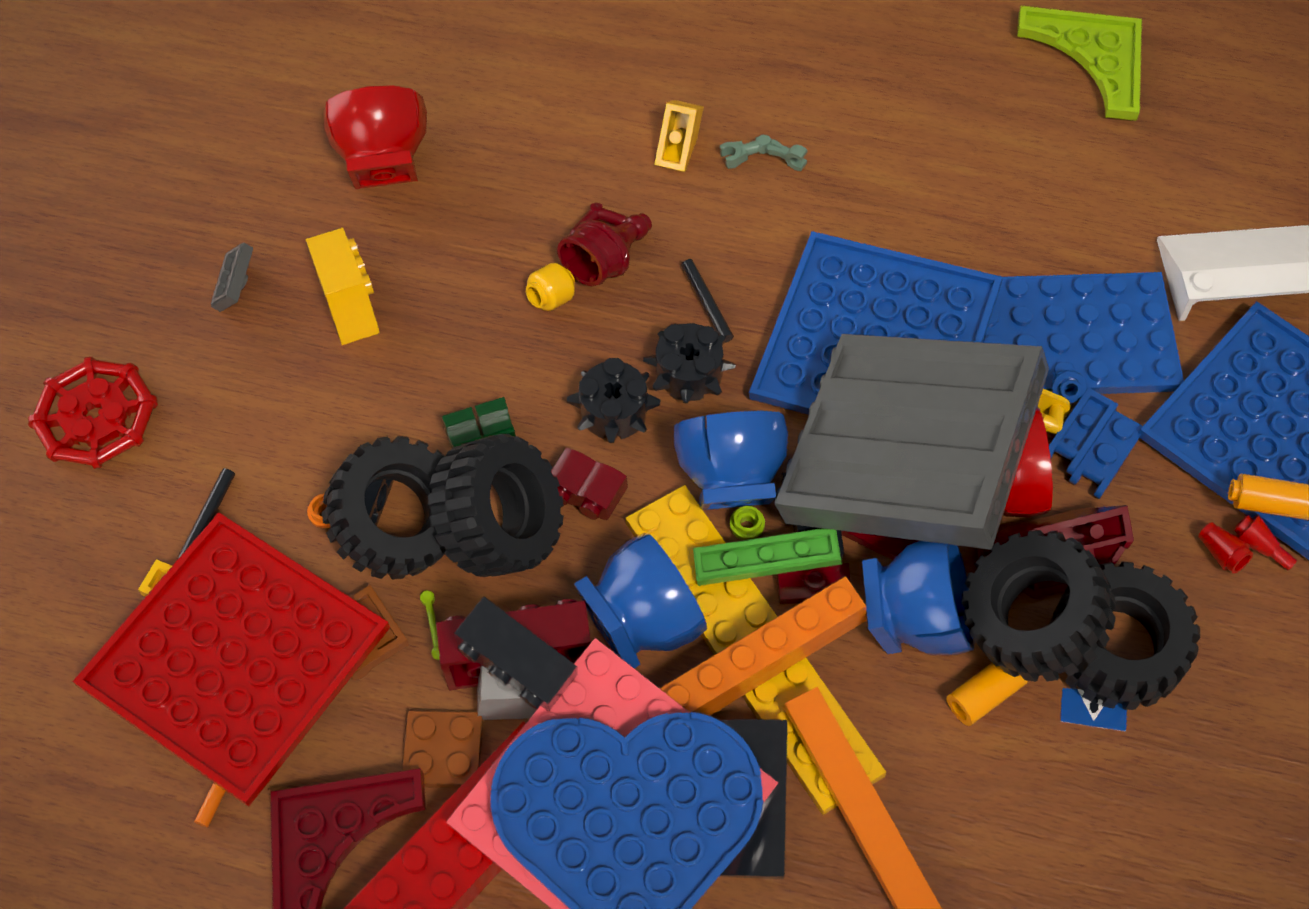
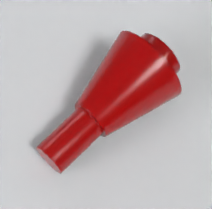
[1233,514,1297,571]

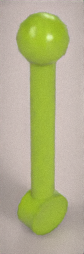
[420,590,440,660]

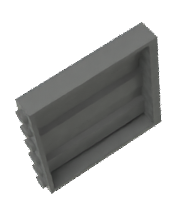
[775,334,1049,550]

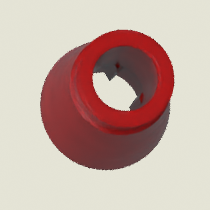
[1198,522,1254,574]

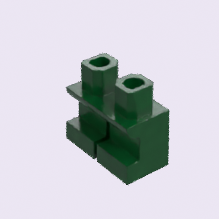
[442,397,516,448]

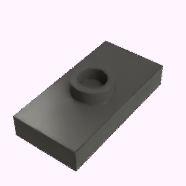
[211,242,253,312]

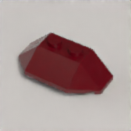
[991,505,1134,598]

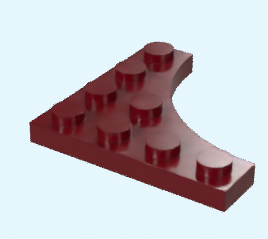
[270,768,426,909]

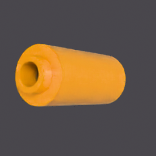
[1228,473,1309,520]
[946,663,1028,726]

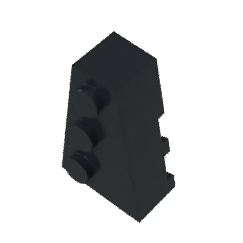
[454,597,577,711]

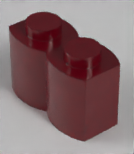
[551,448,628,520]

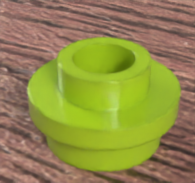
[730,506,765,540]

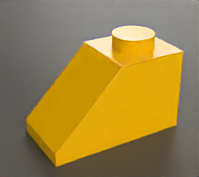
[654,100,704,172]

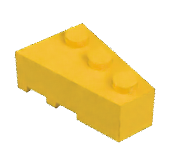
[306,228,380,345]

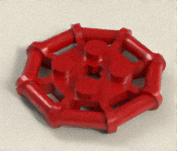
[28,356,158,469]

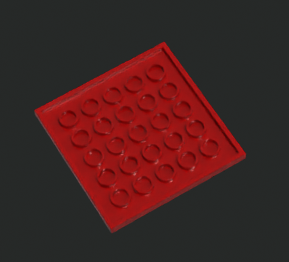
[72,512,390,807]

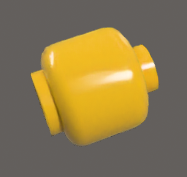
[526,263,575,311]

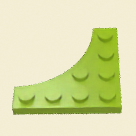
[1017,6,1142,121]

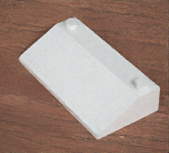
[1157,225,1309,321]

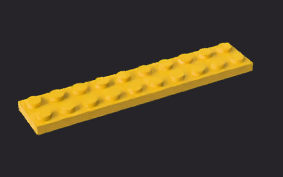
[625,485,886,816]

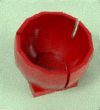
[324,85,427,189]
[1003,406,1053,518]

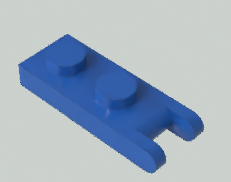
[1049,387,1118,475]
[1069,410,1143,499]

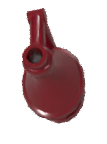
[557,202,652,286]

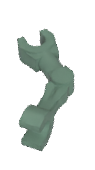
[720,135,807,171]

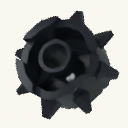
[643,323,736,404]
[567,358,661,443]

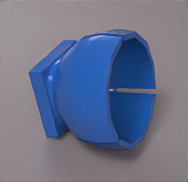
[674,411,788,510]
[574,533,707,669]
[862,541,975,655]

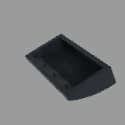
[719,719,788,880]

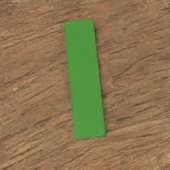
[693,528,842,586]

